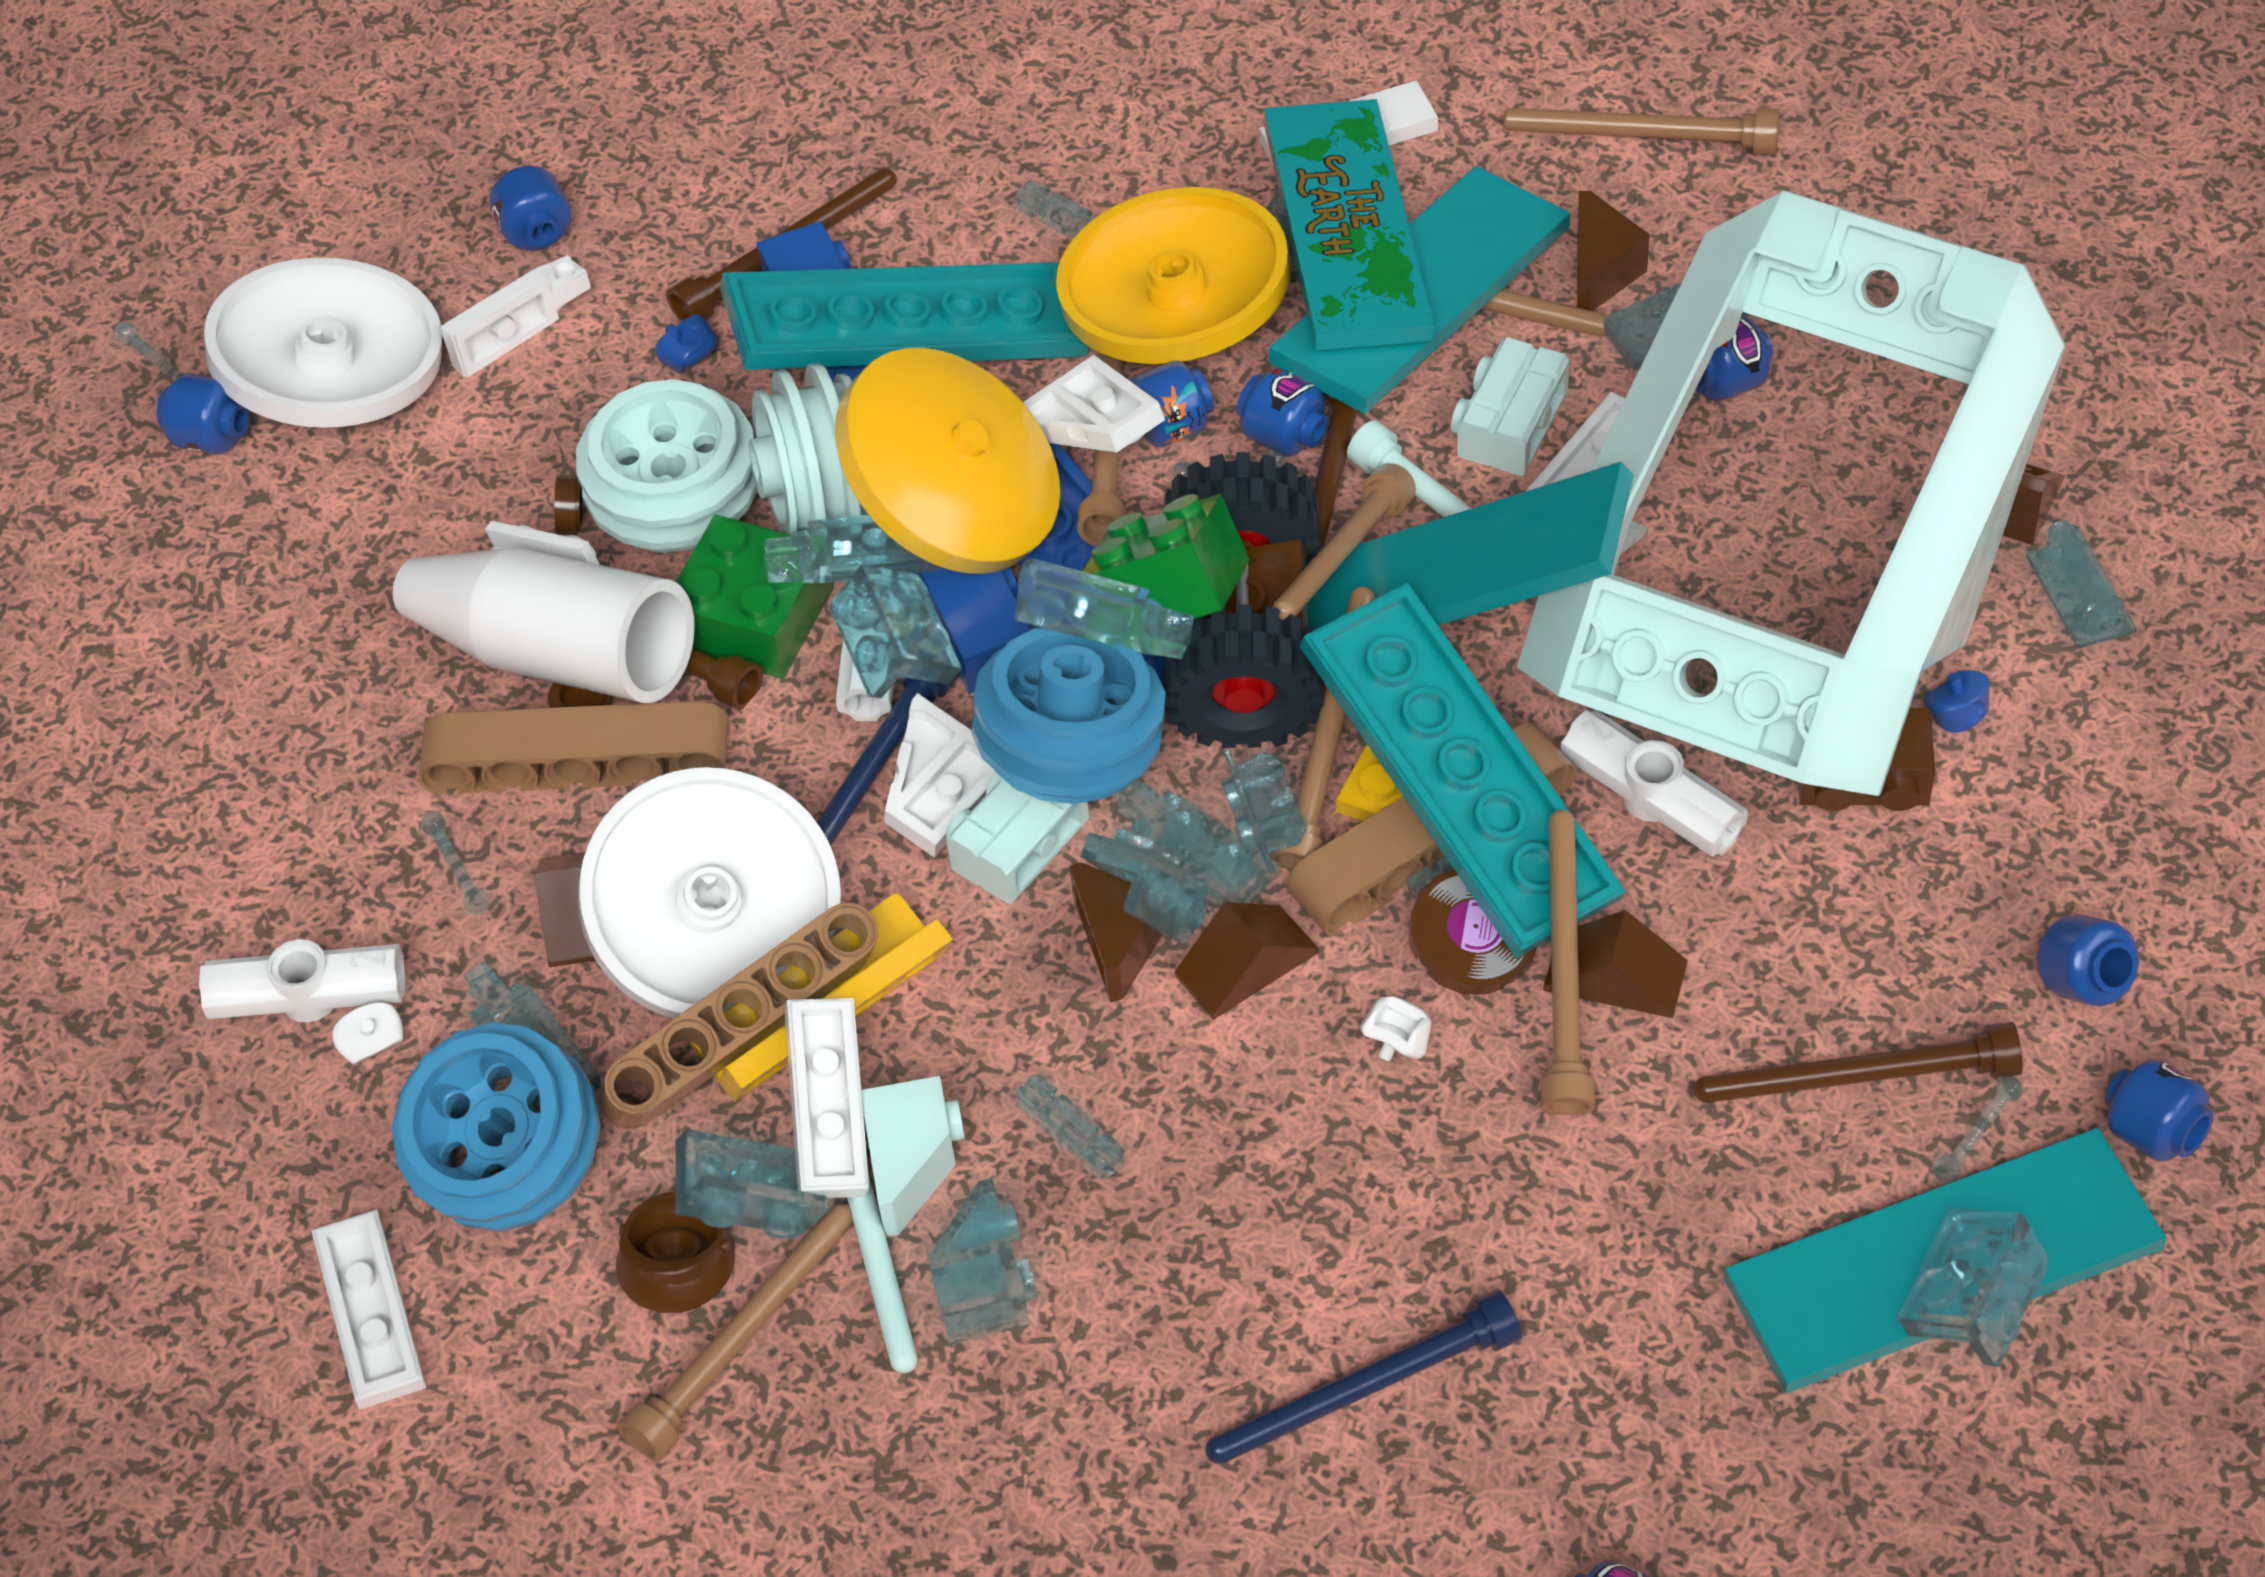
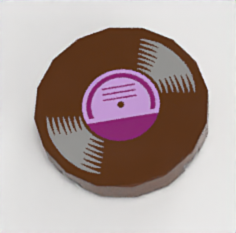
[1408,870,1538,995]

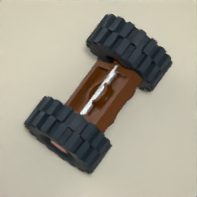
[1164,452,1324,748]

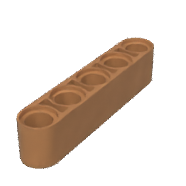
[419,701,728,794]
[1286,722,1577,936]
[600,903,878,1129]

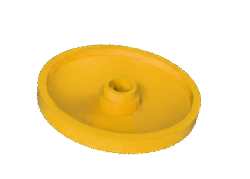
[1056,187,1291,364]
[835,348,1060,574]

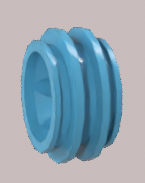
[972,624,1166,804]
[392,1022,601,1232]

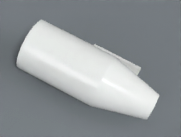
[393,521,694,703]

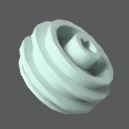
[748,362,875,544]
[576,379,757,553]

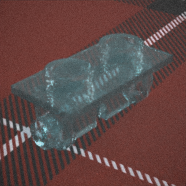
[2026,520,2137,649]
[1220,749,1306,873]

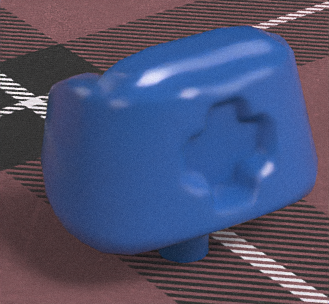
[655,314,719,374]
[1924,670,1990,733]

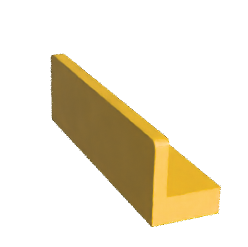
[690,893,953,1102]

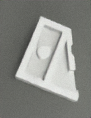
[1023,355,1165,453]
[884,693,996,858]

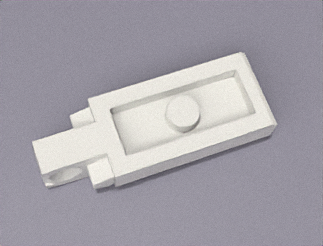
[440,255,591,377]

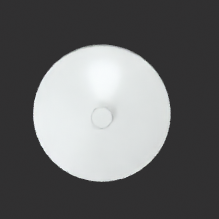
[204,258,442,428]
[578,767,841,1019]

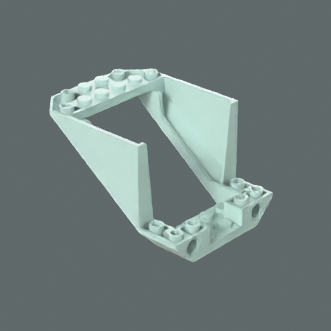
[1517,191,2066,796]

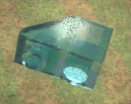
[927,1178,1038,1346]

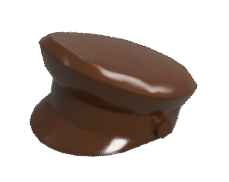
[616,1192,735,1313]

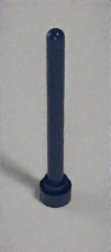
[817,646,959,847]
[1205,1289,1522,1464]

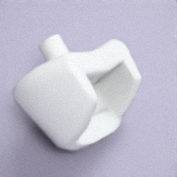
[1360,996,1432,1061]
[332,1002,403,1066]

